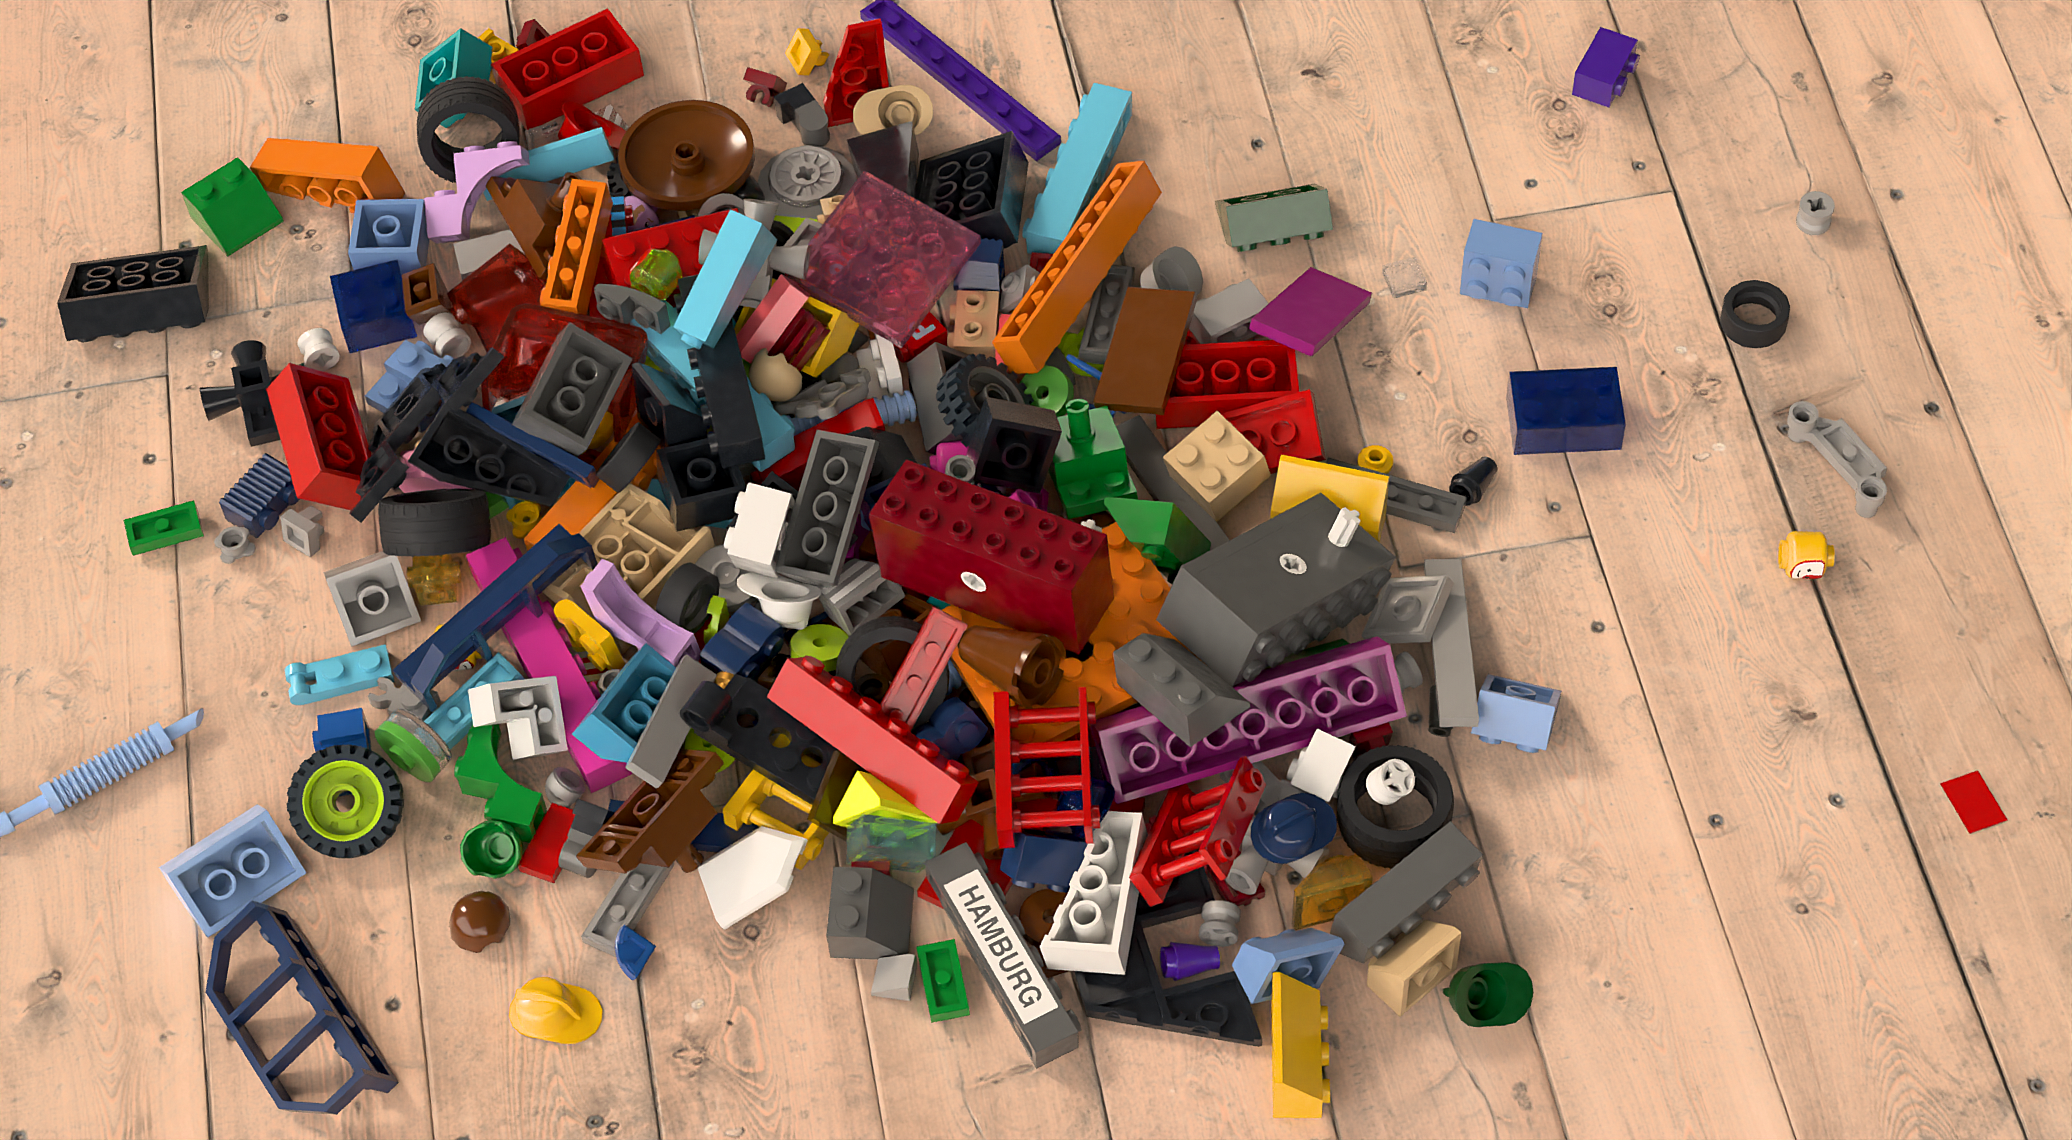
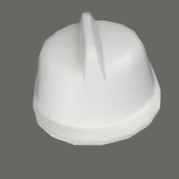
[737,572,821,630]

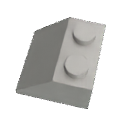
[323,551,421,647]

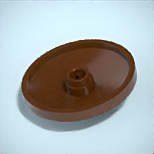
[618,100,755,211]

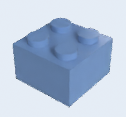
[348,199,430,279]
[1460,219,1543,309]

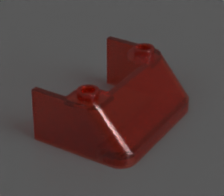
[481,303,648,442]

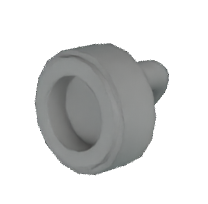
[545,767,585,808]

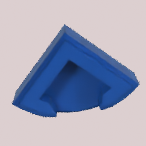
[615,924,656,981]

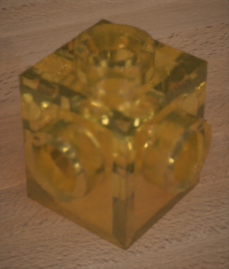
[406,554,461,606]

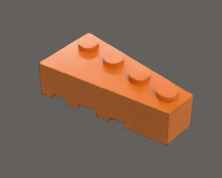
[250,138,405,214]

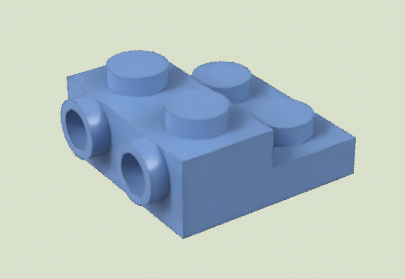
[365,340,454,433]

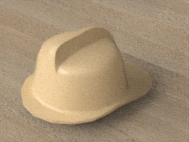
[853,85,933,136]

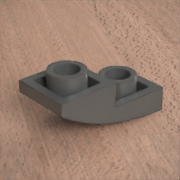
[594,284,670,334]

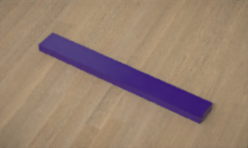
[860,0,1061,162]

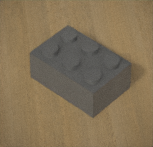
[512,323,633,458]

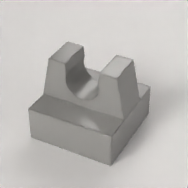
[280,506,324,557]

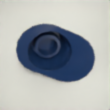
[1250,793,1337,864]

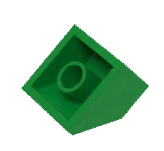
[181,157,284,257]

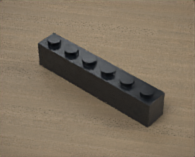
[673,274,765,468]

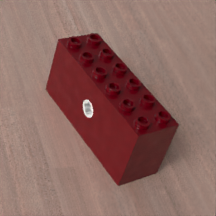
[869,460,1114,654]

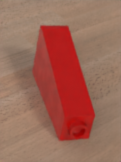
[750,398,885,491]

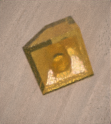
[1291,854,1373,930]

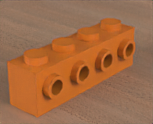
[540,179,613,327]

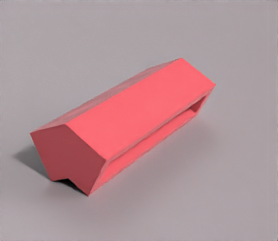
[736,274,810,364]

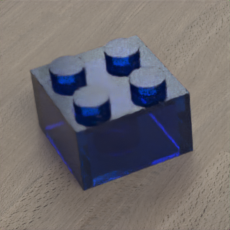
[330,259,417,353]

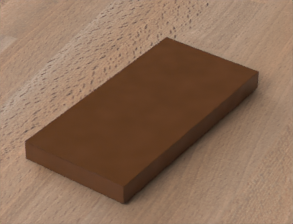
[1093,287,1197,415]

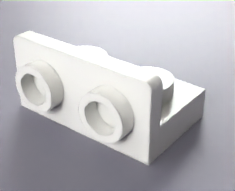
[856,322,903,400]

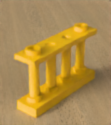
[723,734,830,870]

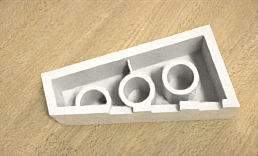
[1040,811,1148,975]

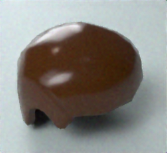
[449,890,510,953]

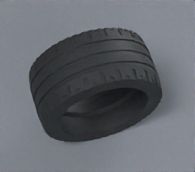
[417,76,520,183]
[378,489,491,557]
[836,616,949,731]
[1337,745,1454,869]

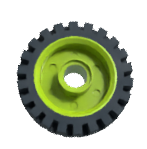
[286,745,404,858]

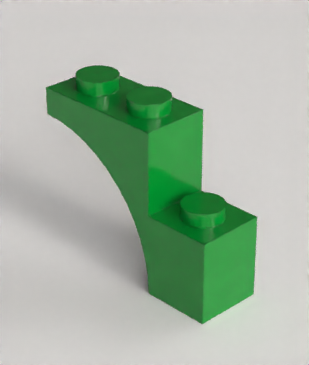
[454,724,547,843]

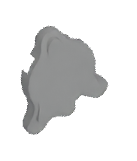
[772,368,871,420]

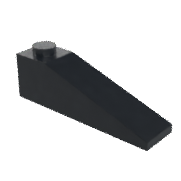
[408,403,570,507]

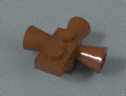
[935,741,1051,860]

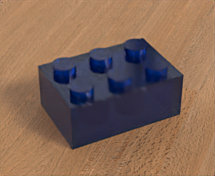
[1506,367,1626,455]

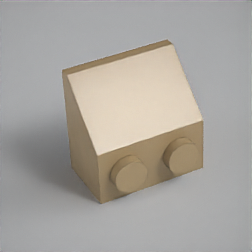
[1367,920,1462,1017]

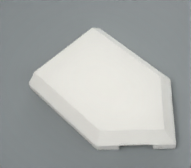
[698,826,808,929]

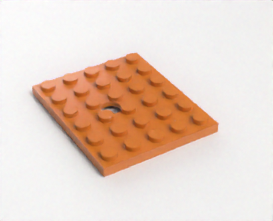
[926,522,1207,764]

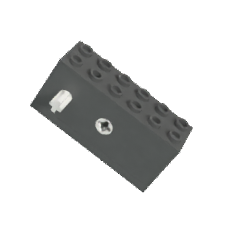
[1156,493,1396,687]

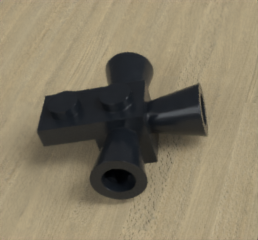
[200,340,306,447]

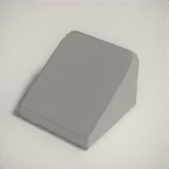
[871,954,917,1001]

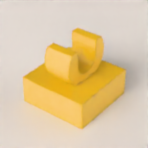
[785,28,829,76]

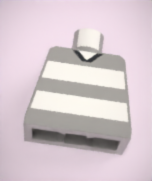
[817,558,905,636]

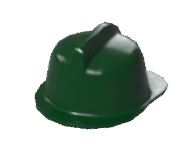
[1443,962,1534,1027]

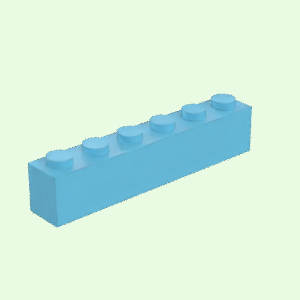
[1022,83,1132,254]
[630,298,795,472]

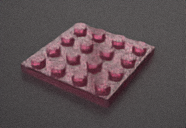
[784,170,981,348]

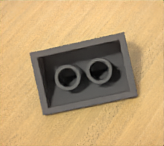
[907,342,969,455]
[1113,633,1250,747]

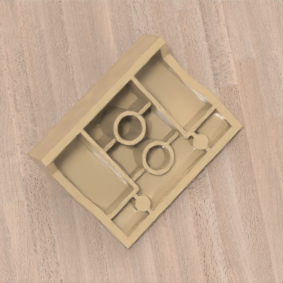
[542,483,715,655]

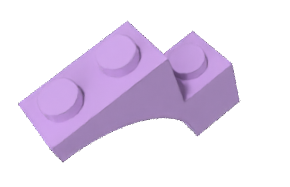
[424,141,530,244]
[581,559,701,667]

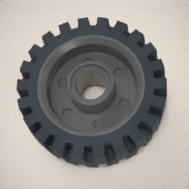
[936,354,1034,447]

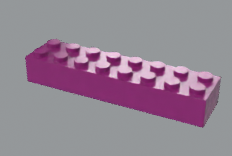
[1090,636,1407,804]

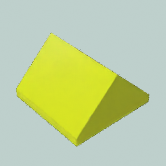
[833,770,937,839]

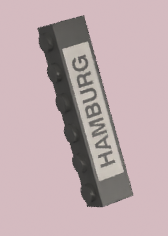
[925,842,1082,1069]

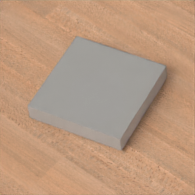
[1362,575,1454,643]

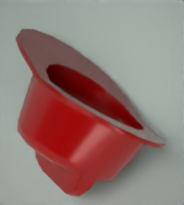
[557,101,626,150]

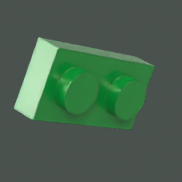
[123,500,204,556]
[916,939,970,1023]

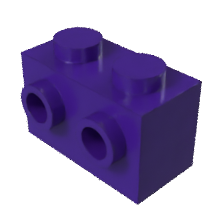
[1572,27,1640,108]

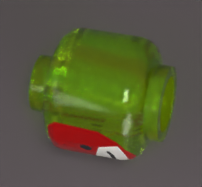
[629,249,683,301]

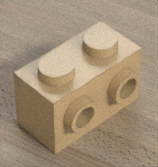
[947,290,1001,359]

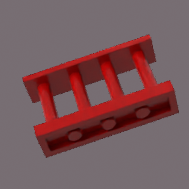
[993,687,1100,848]
[1129,755,1266,907]

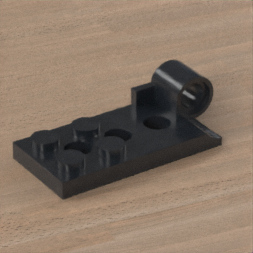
[680,674,838,805]

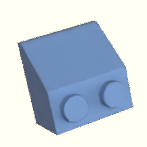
[1471,674,1562,753]
[1232,928,1345,1004]

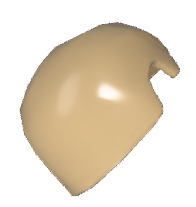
[749,348,802,402]

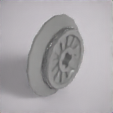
[758,145,858,219]

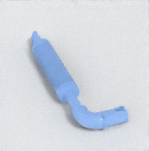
[0,708,204,837]

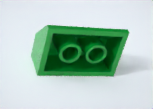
[1104,497,1211,584]

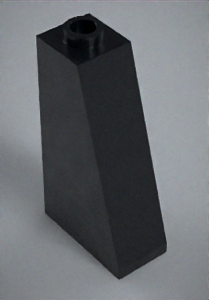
[847,121,919,229]

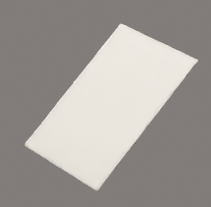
[1291,729,1355,802]

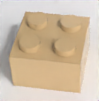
[1163,411,1271,522]

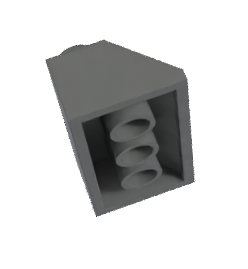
[775,430,879,588]
[1330,821,1483,964]

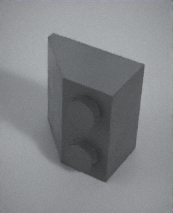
[826,867,914,960]

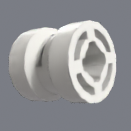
[423,312,471,359]

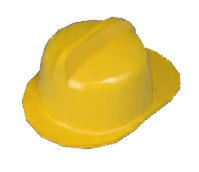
[509,977,603,1044]

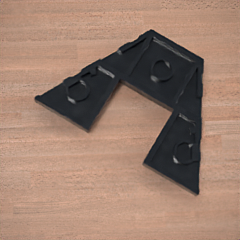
[349,347,504,523]
[1072,849,1262,1047]

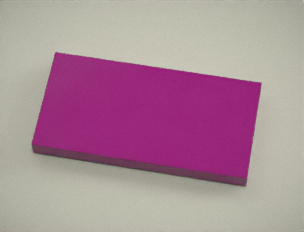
[1249,267,1372,356]

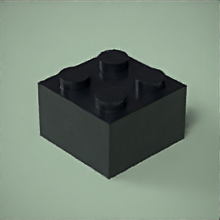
[966,397,1062,494]
[656,438,746,532]

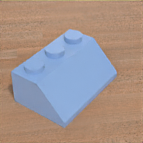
[159,804,306,938]

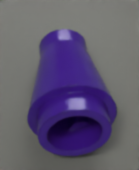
[1160,942,1220,981]

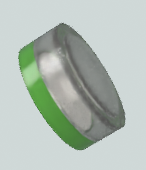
[375,708,452,782]

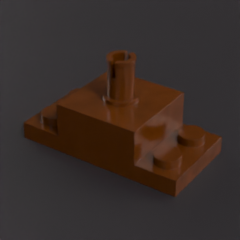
[485,172,582,280]
[576,748,724,874]

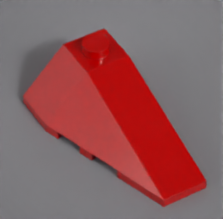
[823,18,889,128]

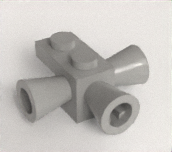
[699,199,811,308]
[1209,779,1329,895]

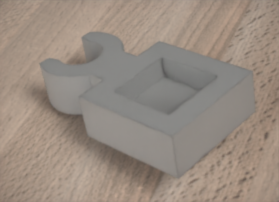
[368,677,440,727]

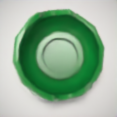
[460,820,524,879]

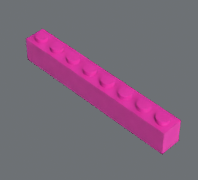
[466,537,632,794]

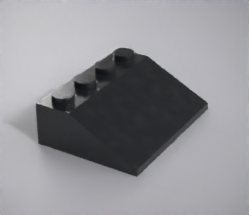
[906,131,1029,250]
[57,245,209,343]

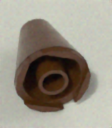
[958,625,1066,709]

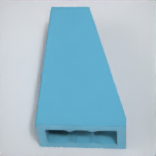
[673,209,777,349]

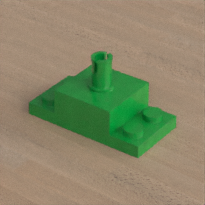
[1048,399,1138,519]

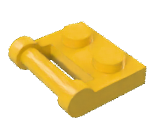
[554,599,625,671]

